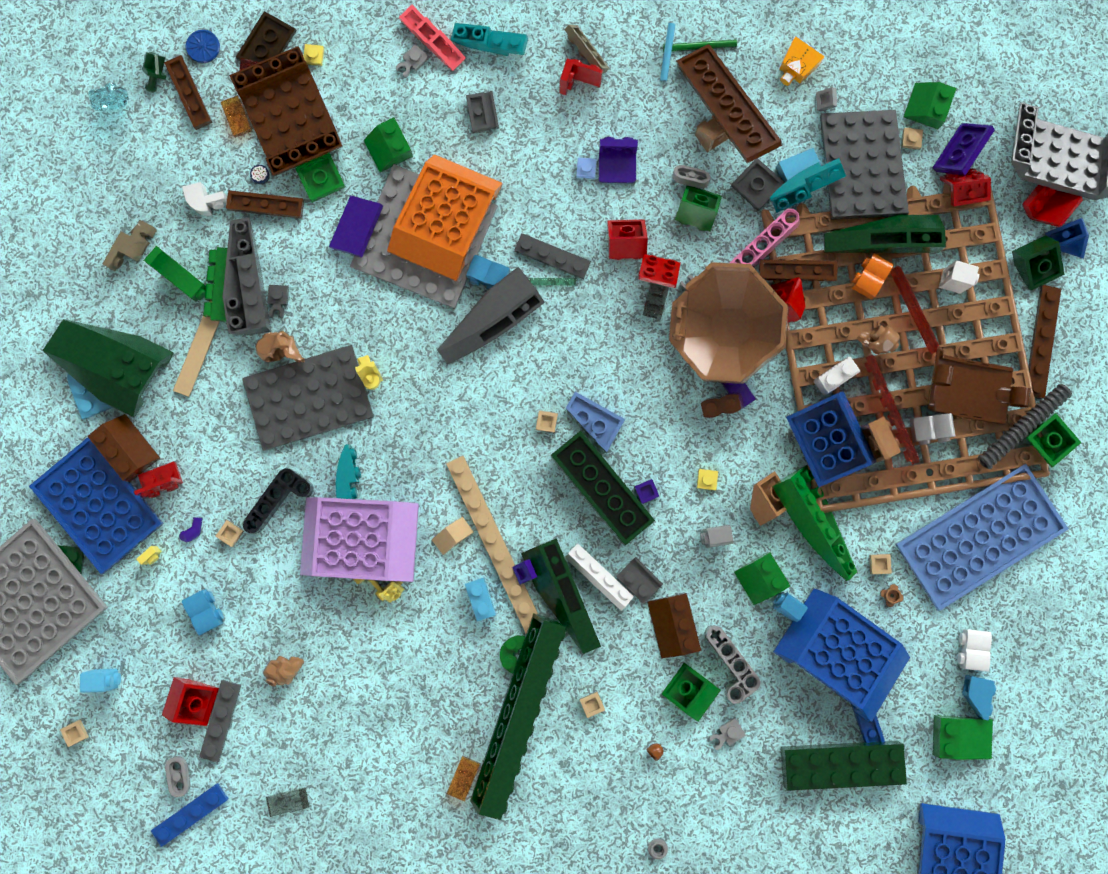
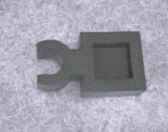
[267,285,289,318]

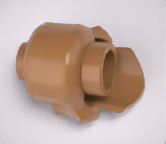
[857,325,900,355]
[263,656,304,687]

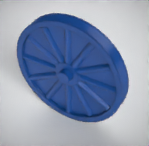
[186,29,220,63]

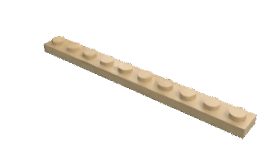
[446,456,538,633]

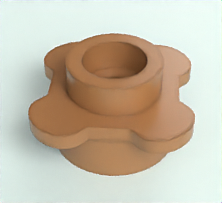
[880,584,904,607]

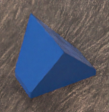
[1045,218,1089,259]

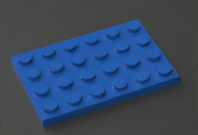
[29,437,164,574]

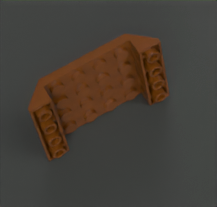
[229,46,343,176]

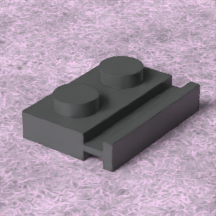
[466,91,499,133]
[616,557,663,604]

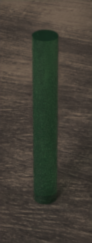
[528,278,576,286]

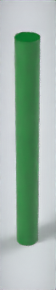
[663,39,737,52]

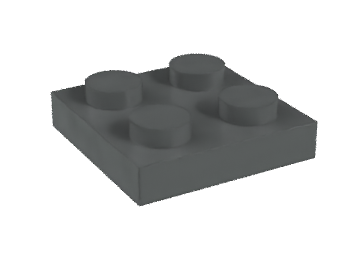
[731,158,785,211]

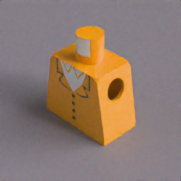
[779,36,825,86]

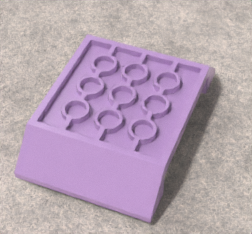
[300,497,419,582]

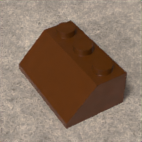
[88,414,160,482]
[647,592,701,659]

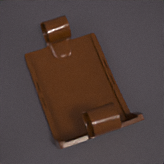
[928,347,1031,425]

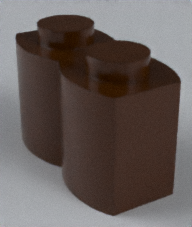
[701,392,744,418]

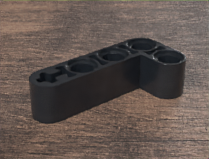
[243,468,314,534]

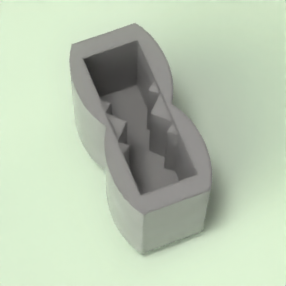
[909,413,955,445]
[700,525,733,548]

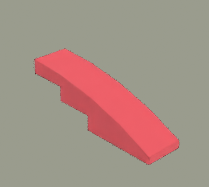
[398,4,466,71]

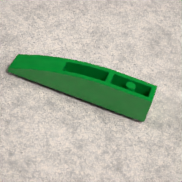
[772,465,857,581]

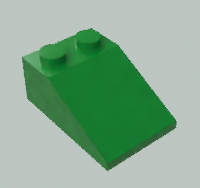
[932,715,993,760]

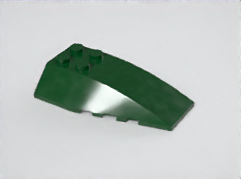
[42,319,174,418]

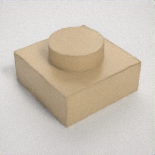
[901,128,923,150]
[536,410,558,433]
[216,520,244,547]
[869,554,892,574]
[579,691,605,718]
[60,719,89,747]

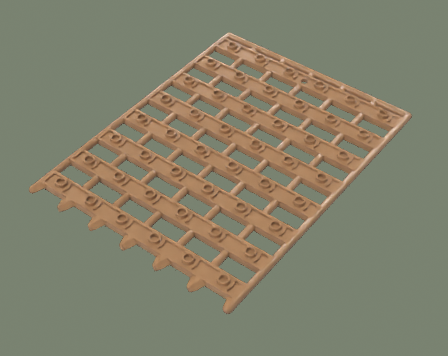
[761,174,1050,513]

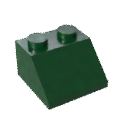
[1012,235,1065,291]

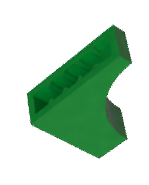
[143,246,206,302]

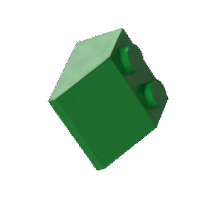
[903,82,957,129]
[363,117,413,173]
[675,185,722,232]
[1026,413,1082,468]
[734,552,790,605]
[661,662,721,722]

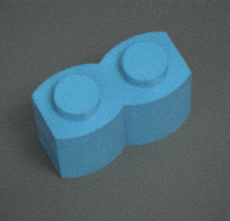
[466,255,510,290]
[182,589,224,635]
[772,592,808,622]

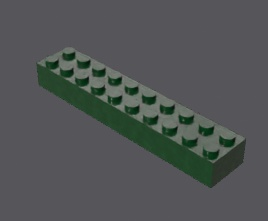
[470,613,566,820]

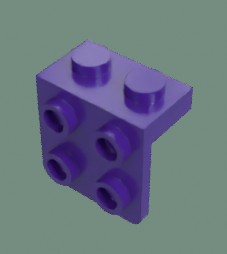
[599,137,638,183]

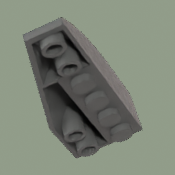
[223,217,271,335]
[437,267,545,364]

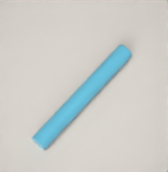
[660,23,676,81]

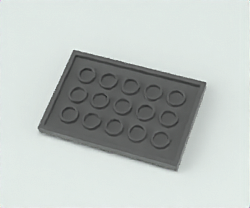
[820,110,909,220]
[242,345,374,451]

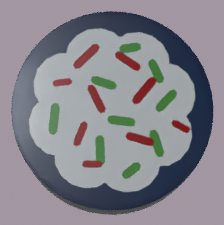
[250,165,270,185]

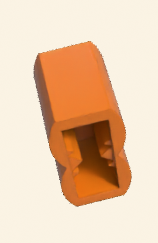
[852,253,894,300]

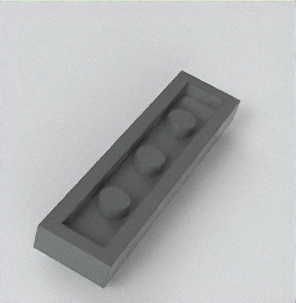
[514,233,591,279]
[199,680,241,762]

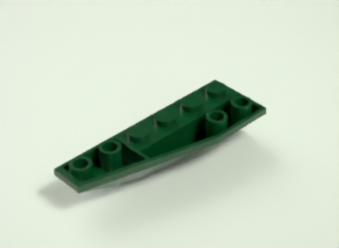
[824,215,946,253]
[521,538,601,654]

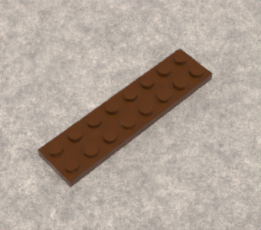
[676,44,782,164]

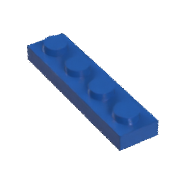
[151,783,229,847]

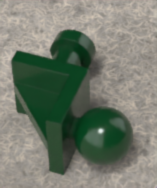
[142,52,167,93]

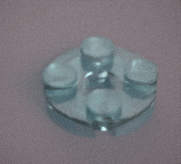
[88,83,129,111]

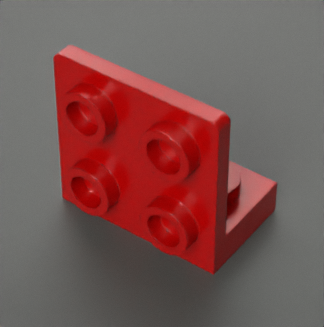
[559,58,603,95]
[940,168,991,207]
[1022,184,1083,227]
[638,254,681,288]
[134,461,183,499]

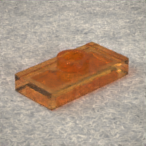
[221,95,252,138]
[446,755,480,802]

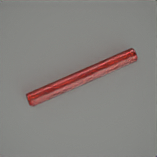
[890,266,940,354]

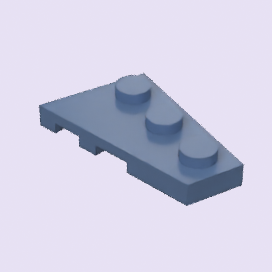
[566,392,625,453]

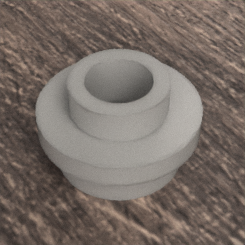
[648,838,668,859]

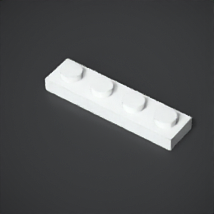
[565,543,634,611]

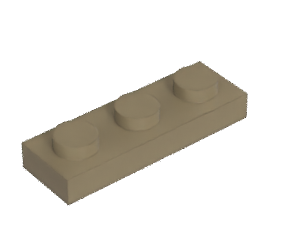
[564,24,610,73]

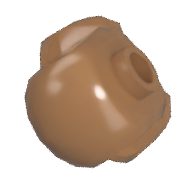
[255,331,305,363]

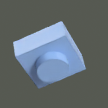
[576,158,596,179]

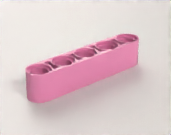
[730,209,800,267]

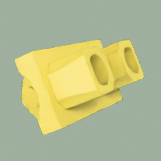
[355,355,383,390]

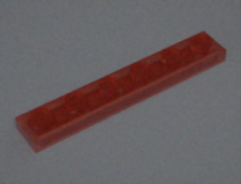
[864,354,921,465]

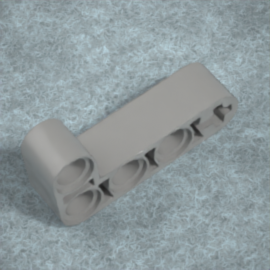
[704,625,760,704]

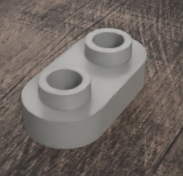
[672,165,710,188]
[165,756,190,797]

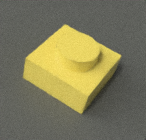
[303,44,324,66]
[697,469,718,491]
[136,546,162,565]

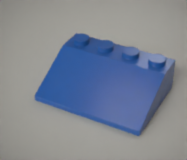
[786,391,877,487]

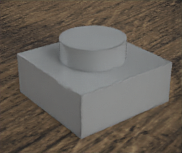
[816,87,837,111]

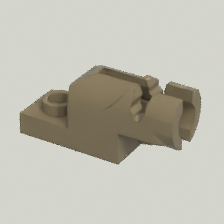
[102,220,157,271]

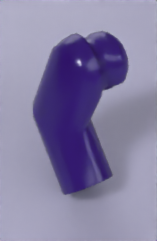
[179,517,203,542]

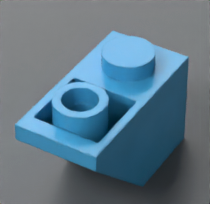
[962,674,996,720]

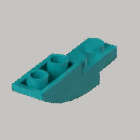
[451,23,528,56]
[770,158,846,213]
[336,444,361,499]

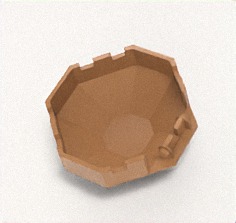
[669,262,789,384]

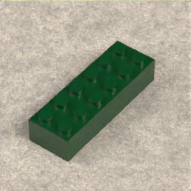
[551,430,655,546]
[781,741,907,791]

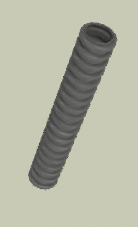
[978,384,1072,469]

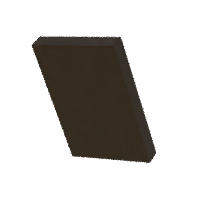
[236,11,297,66]

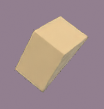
[432,517,474,555]

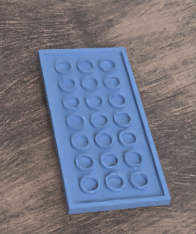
[895,464,1069,611]

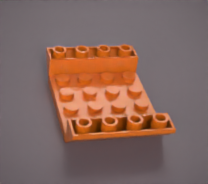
[387,154,503,281]

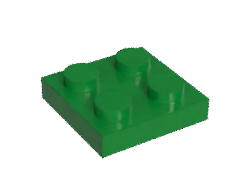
[295,153,346,203]

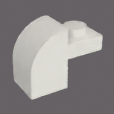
[182,182,227,216]

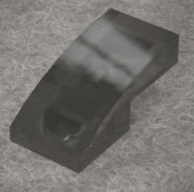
[642,283,669,320]
[266,787,309,817]

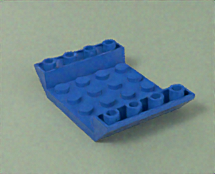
[773,588,910,722]
[918,803,1006,874]

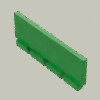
[203,247,227,322]

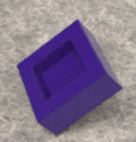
[634,479,660,504]
[512,559,537,585]

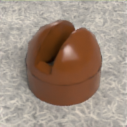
[646,743,664,761]

